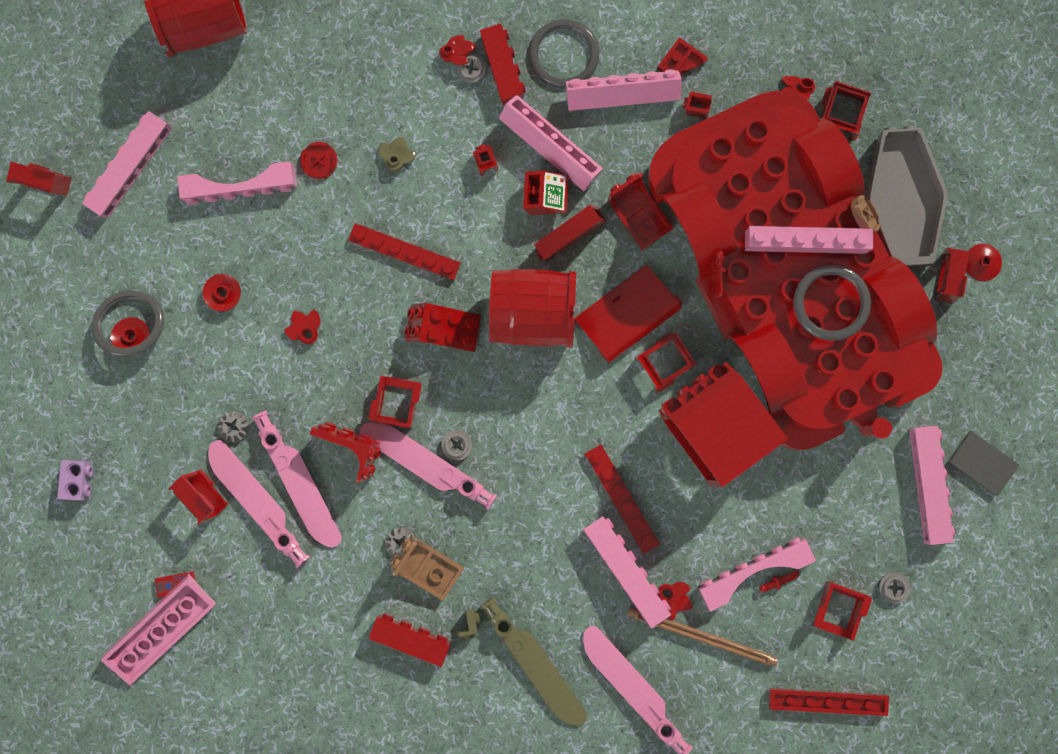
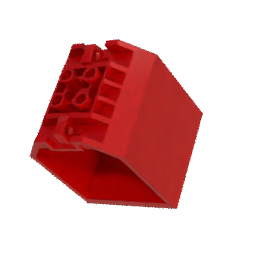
[658,362,788,487]

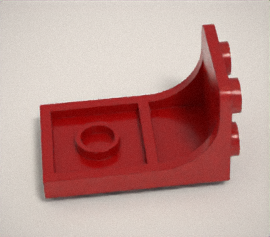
[607,172,674,251]
[404,303,481,352]
[309,422,381,484]

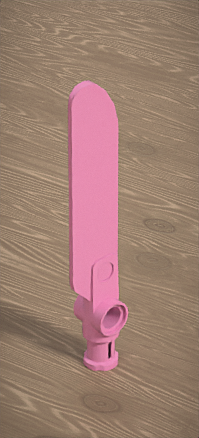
[251,410,342,547]
[359,422,497,510]
[208,440,310,569]
[583,626,693,754]

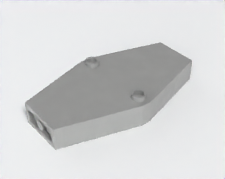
[865,126,947,268]

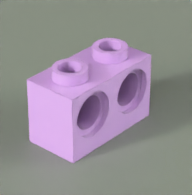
[57,460,93,500]

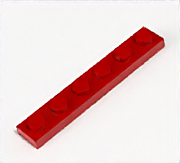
[348,223,461,281]
[585,444,660,554]
[769,688,889,716]

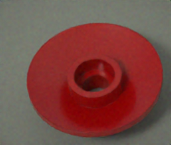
[966,244,1002,281]
[203,273,241,312]
[110,317,150,348]

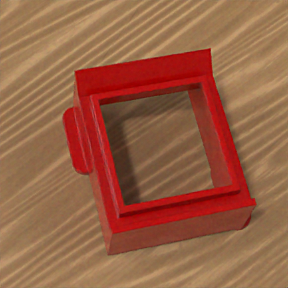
[820,81,872,141]
[6,161,72,195]
[935,248,969,303]
[635,332,697,392]
[369,375,422,428]
[168,469,229,525]
[811,581,872,641]

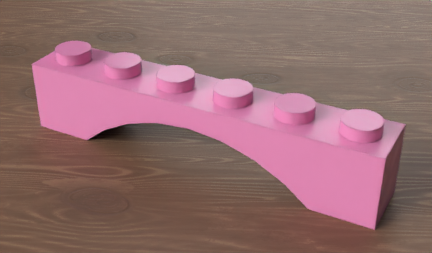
[177,161,297,205]
[698,537,816,612]

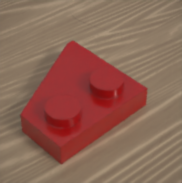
[657,37,708,76]

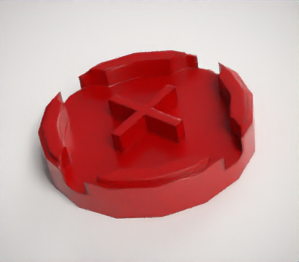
[300,141,338,180]

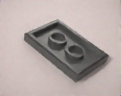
[948,431,1019,496]

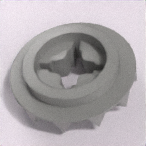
[456,53,486,84]
[217,411,249,442]
[442,430,472,460]
[385,527,414,556]
[878,572,911,604]

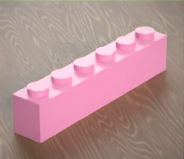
[566,70,682,111]
[499,95,603,191]
[82,111,172,220]
[745,226,873,254]
[909,426,955,545]
[583,516,671,629]

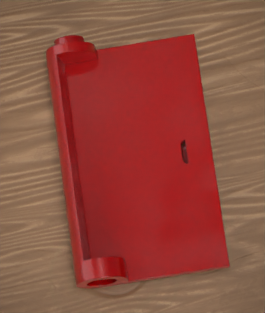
[575,265,683,364]

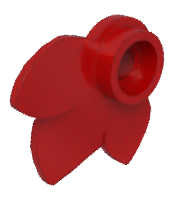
[439,35,476,65]
[781,76,816,100]
[284,310,321,345]
[657,582,692,620]

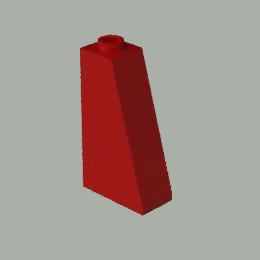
[534,204,607,261]

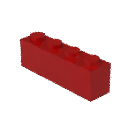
[480,24,526,106]
[368,613,451,667]

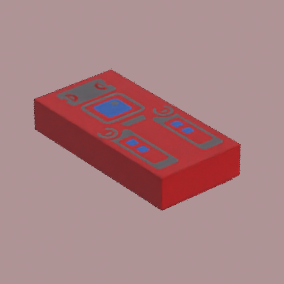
[155,571,196,598]

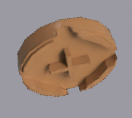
[851,195,880,233]

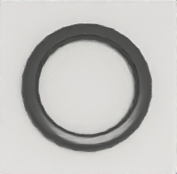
[529,19,600,88]
[793,265,871,341]
[92,290,164,357]

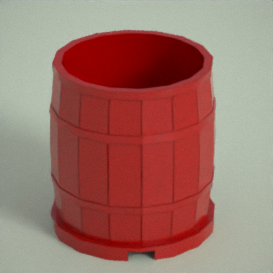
[144,0,247,58]
[489,269,576,348]

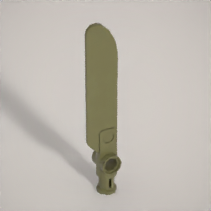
[480,597,587,726]

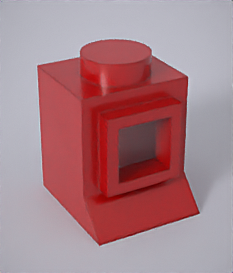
[683,91,712,120]
[473,144,498,176]

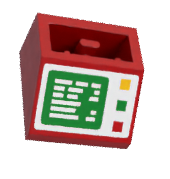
[523,171,569,215]

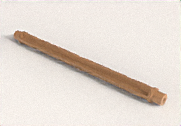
[627,607,778,667]

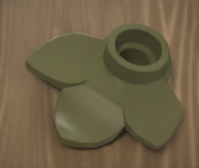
[379,137,416,172]

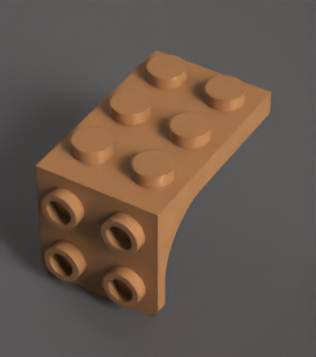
[390,535,464,601]

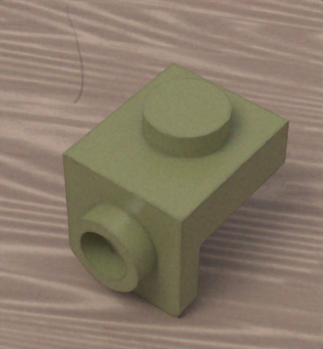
[458,608,481,639]

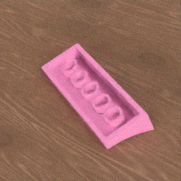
[101,574,216,685]

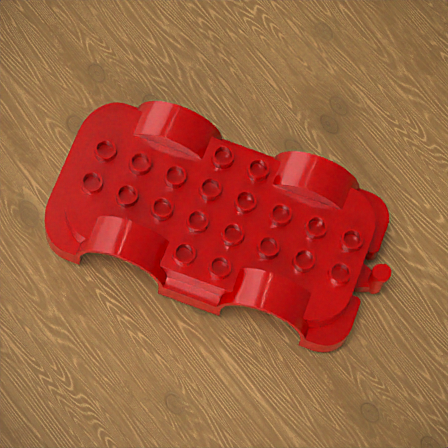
[648,91,942,450]

